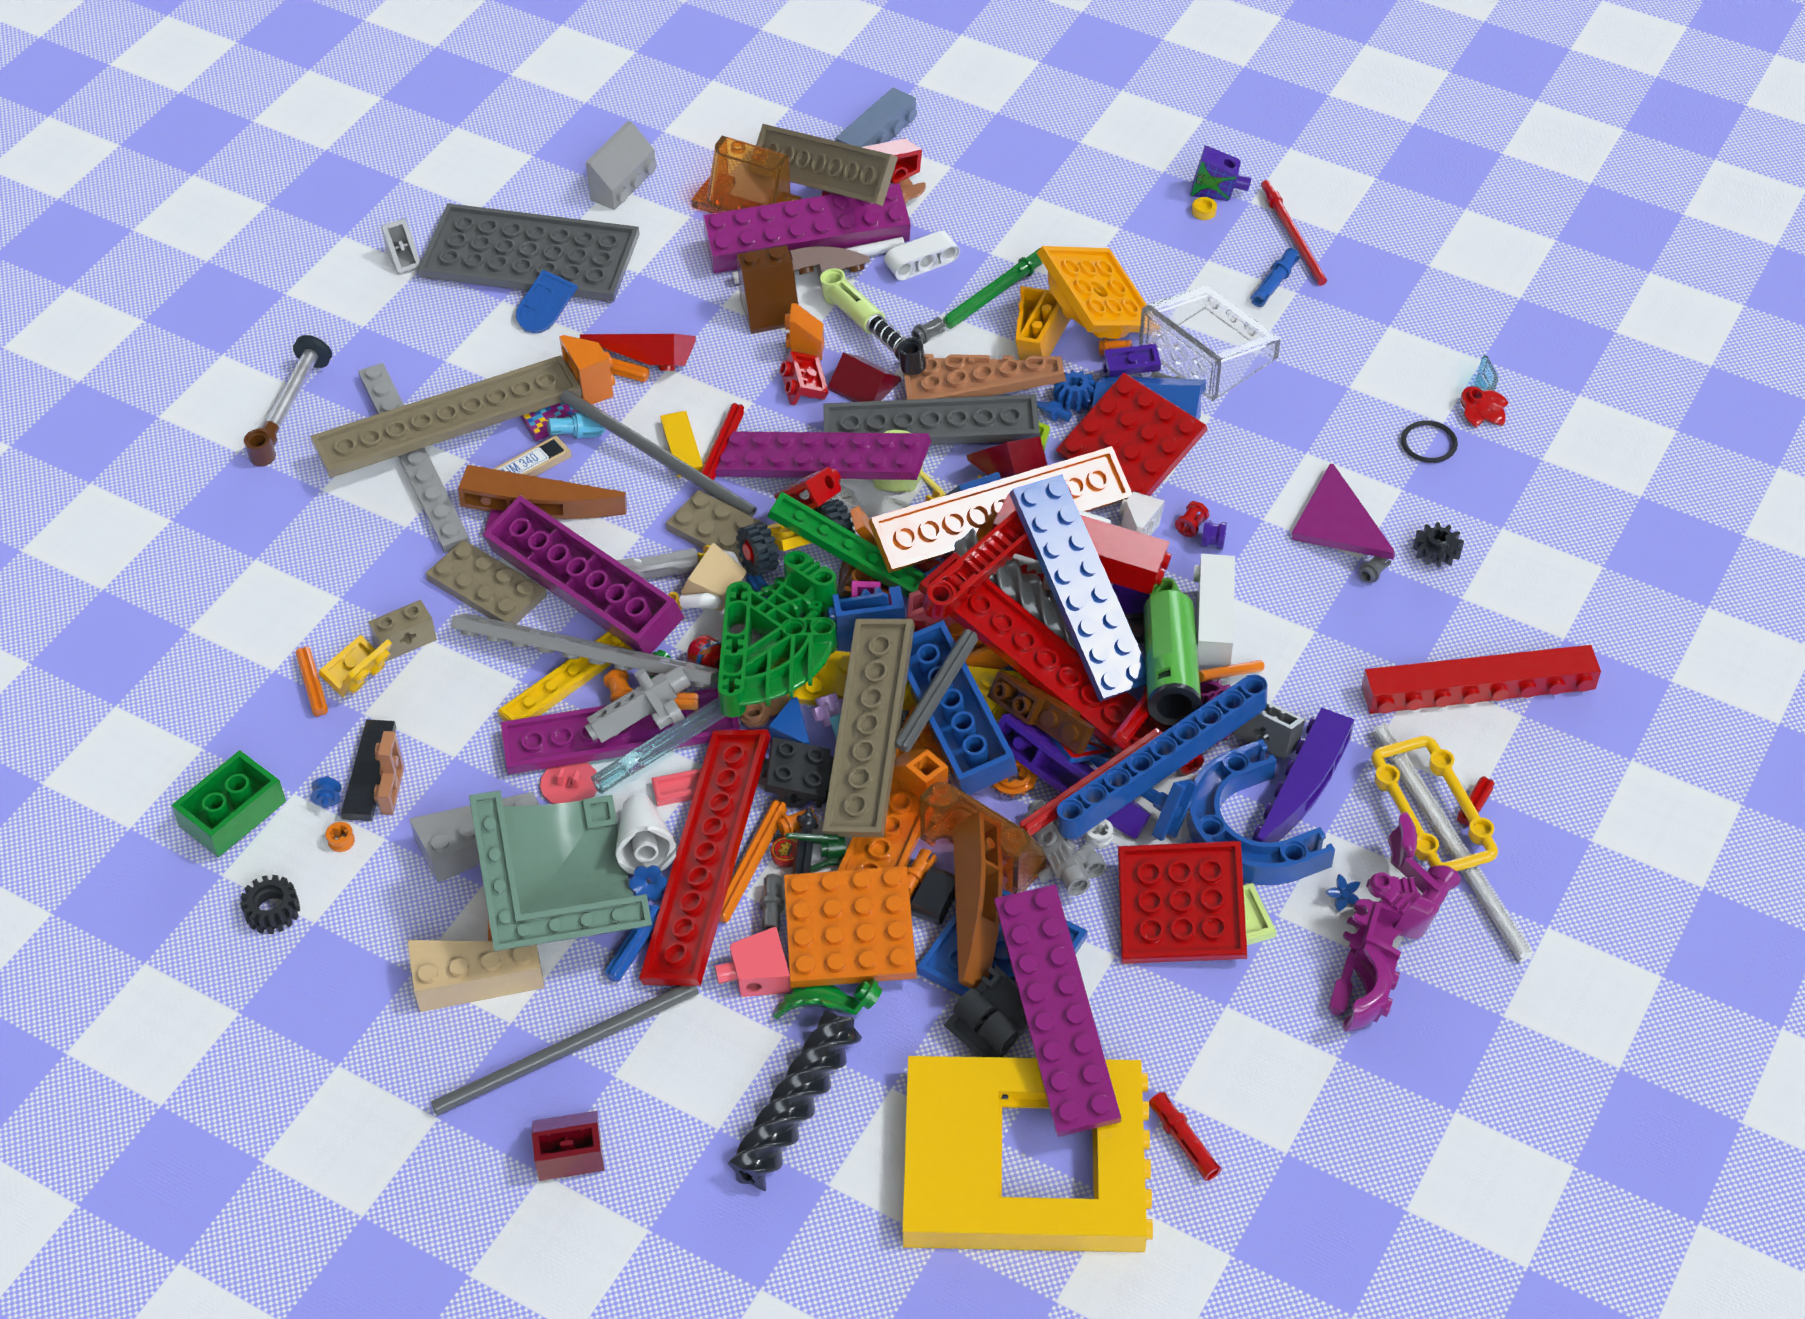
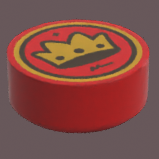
[771,837,796,868]

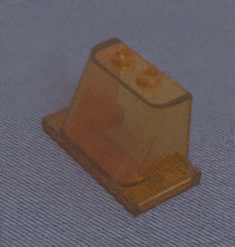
[691,135,802,214]

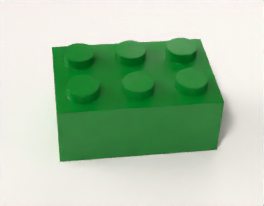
[171,750,286,858]

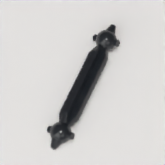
[792,808,819,874]

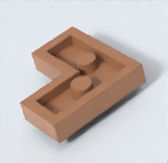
[374,731,405,815]

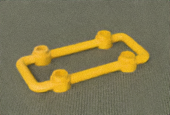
[1371,735,1498,871]

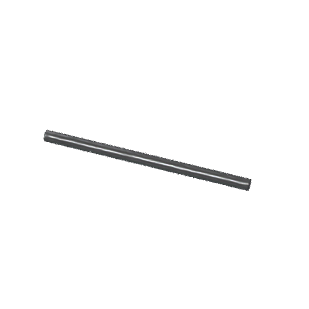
[560,389,757,517]
[430,986,699,1116]

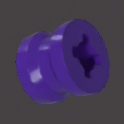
[1201,519,1227,550]

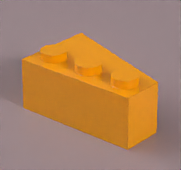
[1015,286,1070,360]

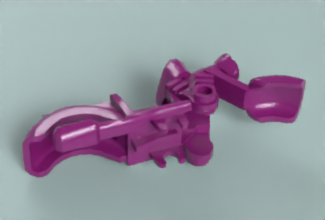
[1328,812,1461,1032]

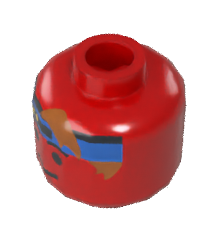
[687,635,722,669]

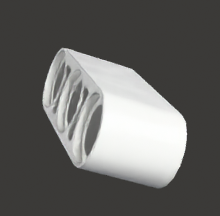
[884,231,960,280]

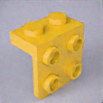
[318,635,392,698]

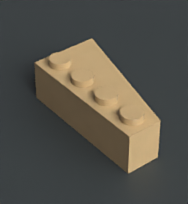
[408,940,545,1012]

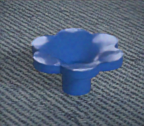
[629,865,668,900]

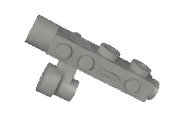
[585,666,691,743]
[1024,800,1107,896]

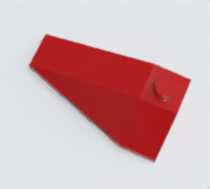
[580,333,696,371]

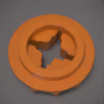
[992,759,1037,798]

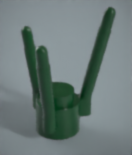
[774,833,846,873]

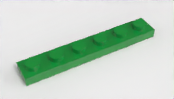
[767,491,924,598]

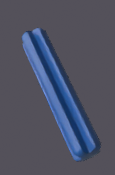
[605,905,660,982]

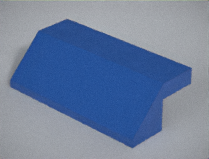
[1092,376,1206,420]

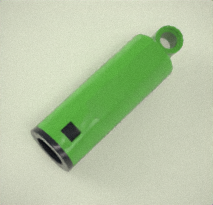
[1143,578,1201,725]

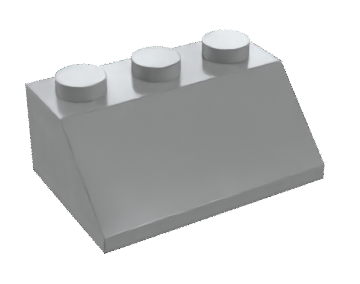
[586,121,657,210]

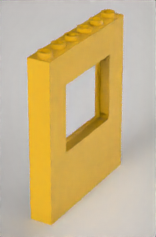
[903,1056,1153,1252]

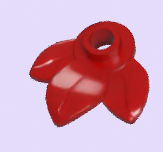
[1461,386,1508,428]

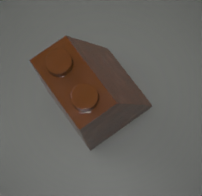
[737,245,799,334]

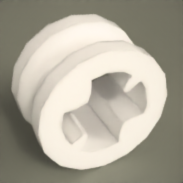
[1086,819,1113,848]

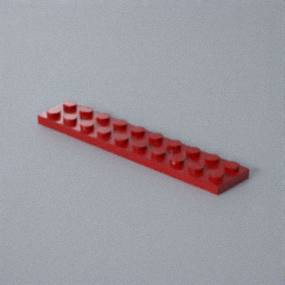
[918,552,1171,754]
[639,729,771,986]

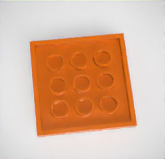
[784,866,917,988]

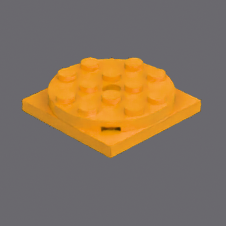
[1037,246,1161,339]

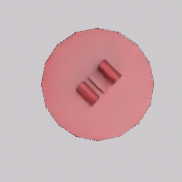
[540,762,599,804]

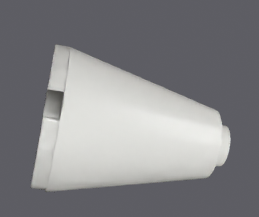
[615,795,676,874]

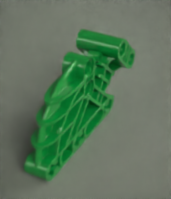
[718,551,838,718]

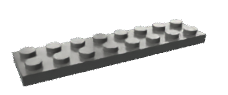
[823,394,1040,445]

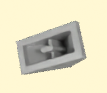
[381,218,421,274]

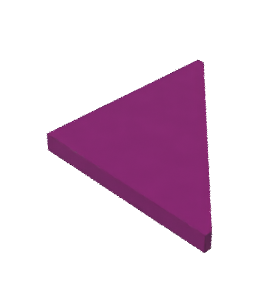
[1292,463,1395,560]

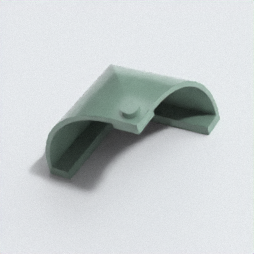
[469,790,652,952]

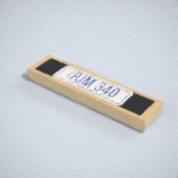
[494,435,572,476]

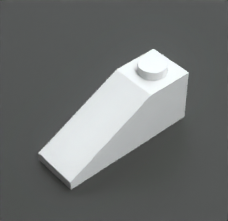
[1119,492,1165,536]

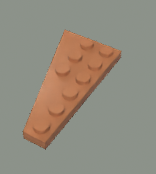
[904,354,1066,400]

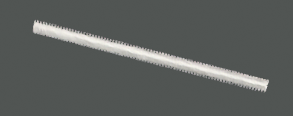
[1372,722,1534,963]

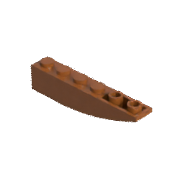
[458,465,627,519]
[953,812,1003,989]

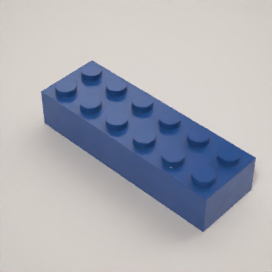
[906,620,1018,797]

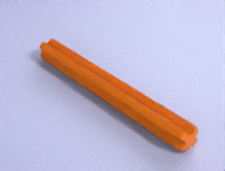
[719,800,787,923]

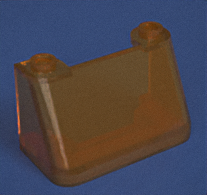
[920,782,1047,894]

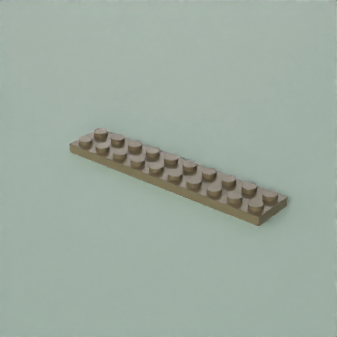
[310,355,582,478]

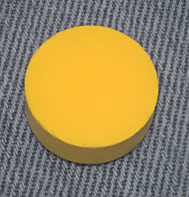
[1192,197,1217,220]

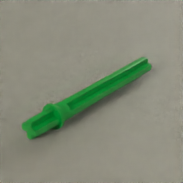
[943,248,1042,329]

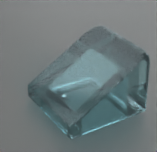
[1475,355,1498,391]

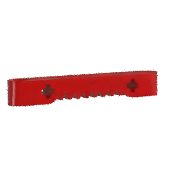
[923,485,1071,620]

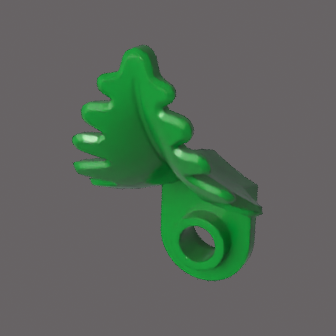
[773,979,882,1020]

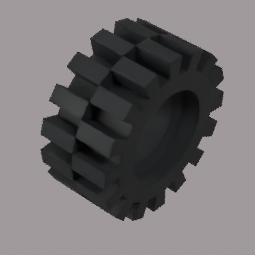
[240,875,300,934]

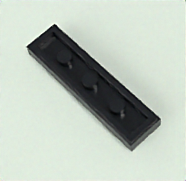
[341,719,396,821]

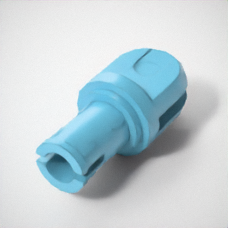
[547,412,606,439]

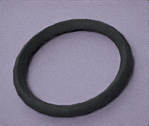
[1401,420,1458,463]

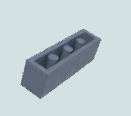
[835,87,917,147]

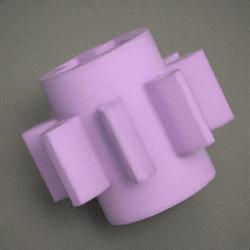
[811,692,843,727]

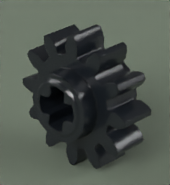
[1413,522,1464,568]

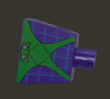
[1190,145,1252,201]

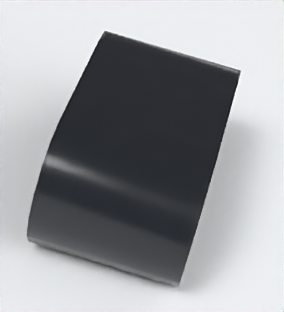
[911,866,956,925]

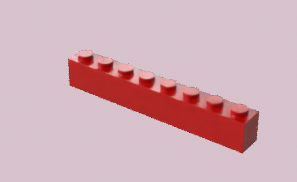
[1362,645,1601,714]

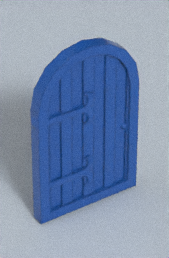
[516,270,578,333]

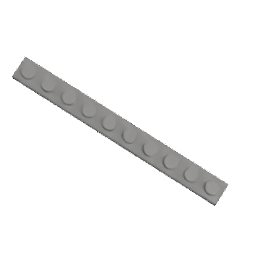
[358,363,470,553]
[451,613,719,688]

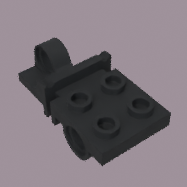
[765,737,834,808]
[944,966,1028,1057]

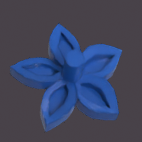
[1325,874,1361,911]

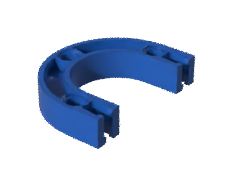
[1187,739,1335,885]

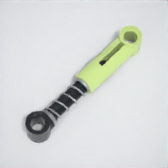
[820,268,926,375]

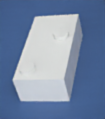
[1193,554,1235,680]

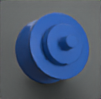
[310,776,342,808]

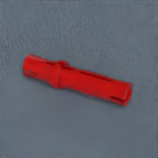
[1149,1092,1222,1181]

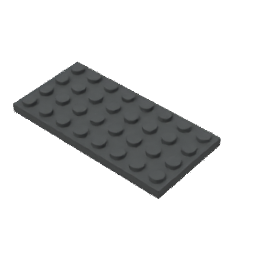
[418,203,640,302]

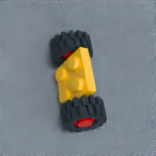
[736,499,856,576]

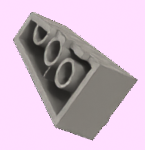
[409,792,540,883]

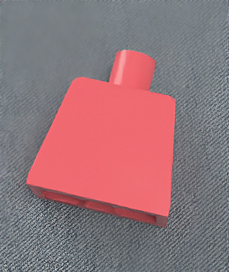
[715,927,791,997]

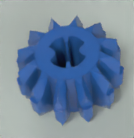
[1053,369,1096,413]

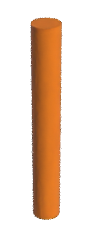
[1199,660,1265,682]

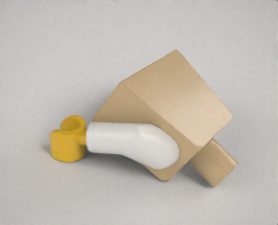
[668,543,747,611]

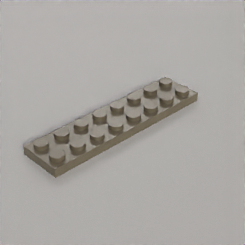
[748,124,898,206]
[822,619,915,838]

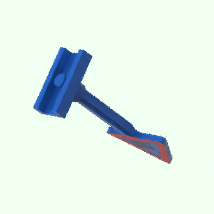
[1048,734,1199,841]

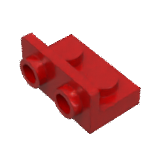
[780,351,829,405]

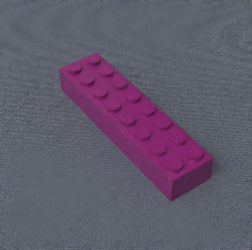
[703,183,911,273]
[482,495,685,654]

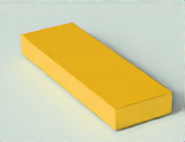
[660,411,703,478]

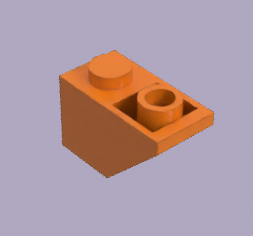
[785,303,825,361]
[893,749,948,805]

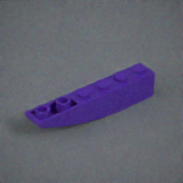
[1252,707,1355,843]
[998,714,1152,839]

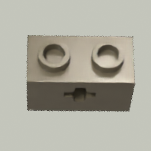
[368,600,437,662]

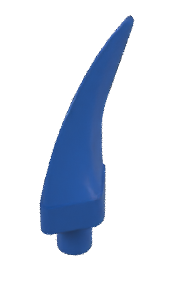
[1004,394,1072,422]

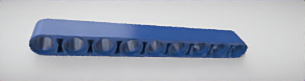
[1057,674,1268,839]

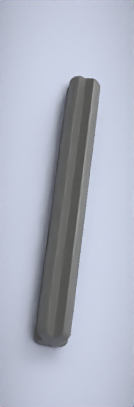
[895,629,978,752]

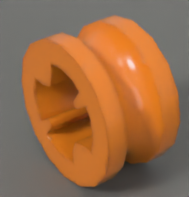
[325,822,355,852]

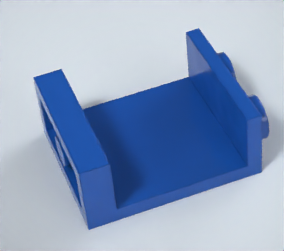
[828,586,905,652]

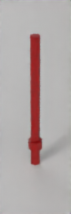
[1261,180,1327,286]

